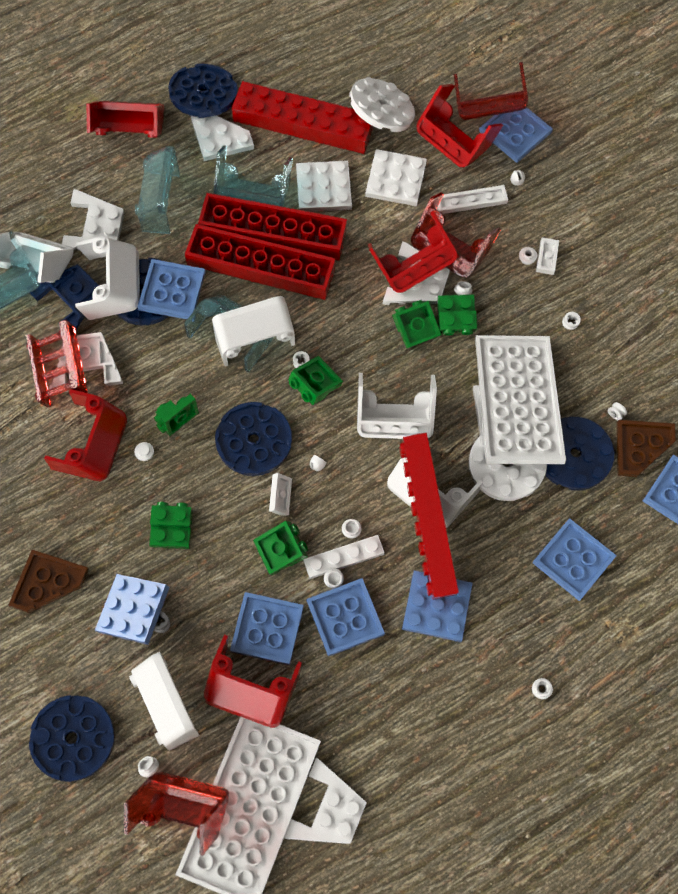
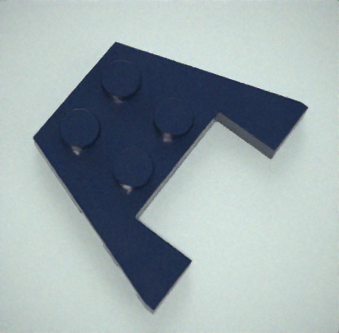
[26,264,99,336]

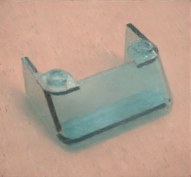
[213,145,293,207]
[135,146,180,234]
[0,231,40,309]
[184,295,275,373]

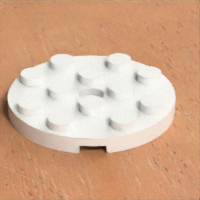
[349,77,415,132]
[469,434,547,501]

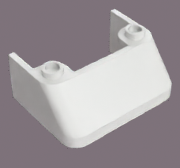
[0,232,74,283]
[75,237,140,320]
[212,296,295,367]
[357,373,437,439]
[387,458,483,528]
[129,652,200,751]

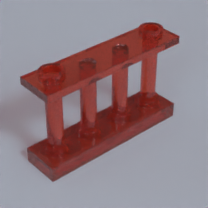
[26,320,88,408]

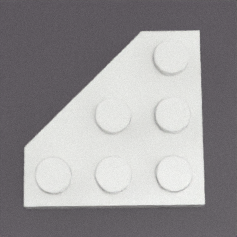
[190,115,254,161]

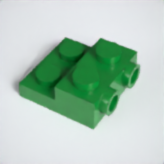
[437,295,477,336]
[392,299,441,349]
[288,356,343,406]
[154,393,199,436]
[149,502,193,549]
[253,521,308,575]

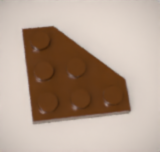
[616,420,676,477]
[8,550,89,613]

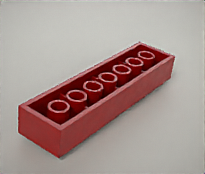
[232,81,374,154]
[198,193,347,261]
[185,224,336,300]
[399,433,459,600]

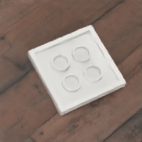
[365,149,427,206]
[296,161,352,212]

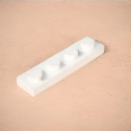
[435,185,508,215]
[303,535,384,579]

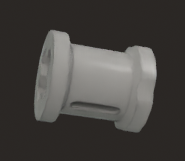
[154,611,170,633]

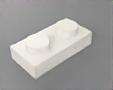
[536,238,559,275]
[269,473,292,516]

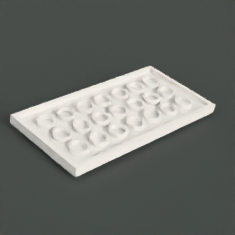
[475,335,566,464]
[176,717,321,894]

